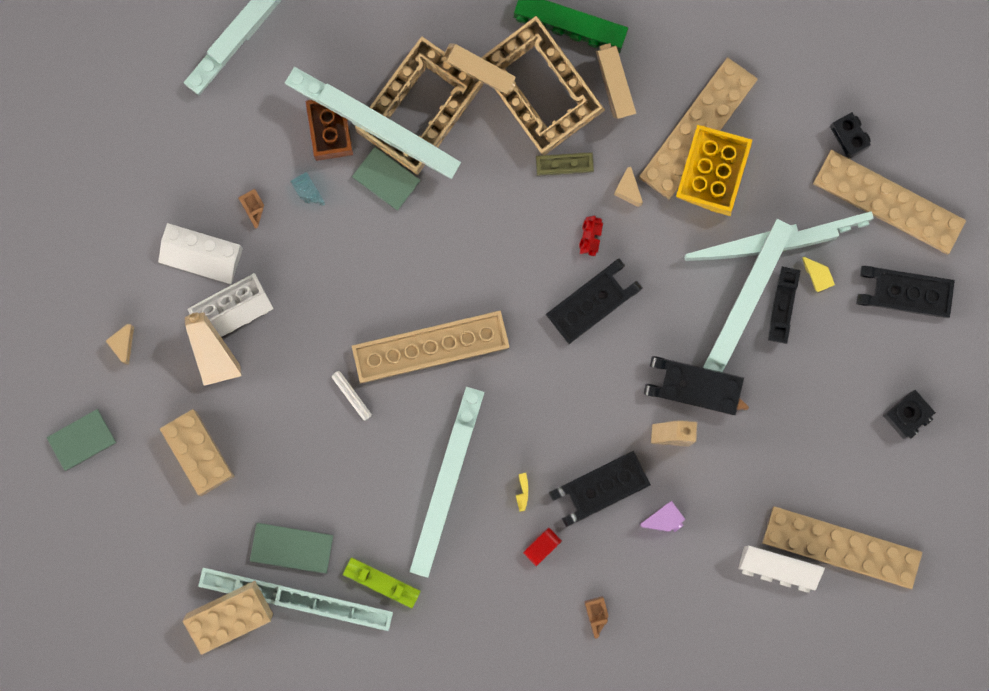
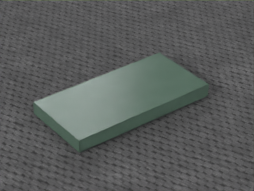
[250,523,334,574]

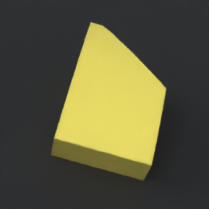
[802,257,835,292]
[516,473,528,512]

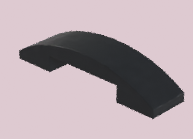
[768,266,801,344]

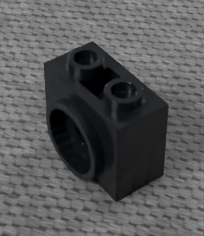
[883,389,936,439]

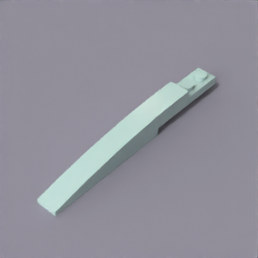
[183,0,281,95]
[285,67,461,179]
[684,211,874,261]
[703,219,794,372]
[410,387,485,578]
[198,567,393,631]

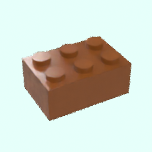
[305,100,353,161]

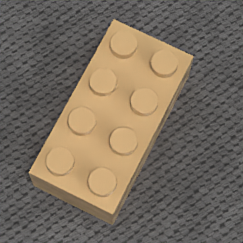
[160,409,235,496]
[183,581,273,655]

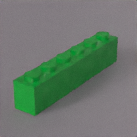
[514,0,629,53]

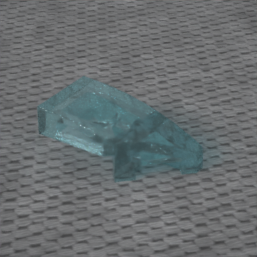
[290,172,325,206]

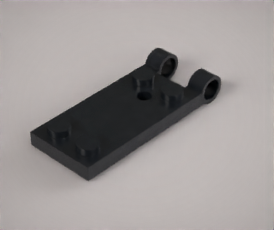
[546,258,643,345]
[856,266,955,318]
[643,356,745,416]
[549,450,651,527]

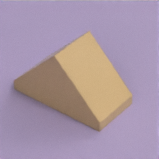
[614,167,643,207]
[106,324,134,365]

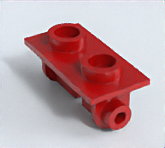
[579,215,603,256]

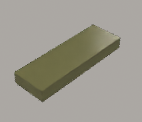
[536,152,594,176]

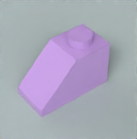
[639,501,686,532]

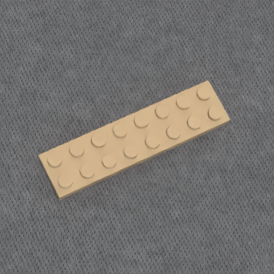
[639,57,758,200]
[813,150,967,255]
[352,310,510,384]
[762,506,923,589]

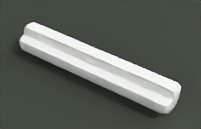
[332,371,372,421]

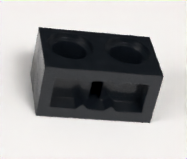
[830,112,871,159]

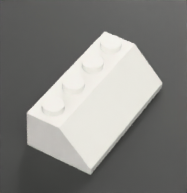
[158,223,243,285]
[187,273,274,337]
[738,546,825,593]

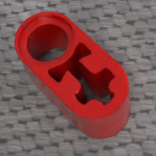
[523,527,562,566]

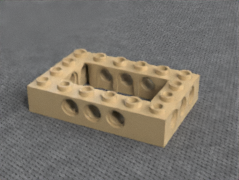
[481,16,605,155]
[355,36,484,175]

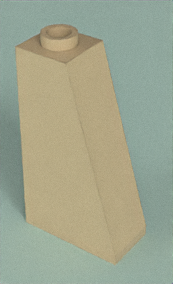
[441,43,516,94]
[596,43,636,119]
[185,312,241,385]
[651,420,697,447]

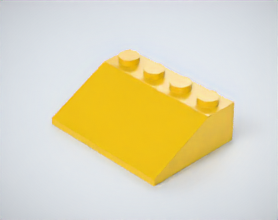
[676,125,752,216]

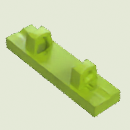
[343,557,421,609]

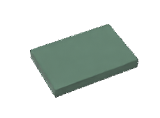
[352,147,420,211]
[46,409,117,471]

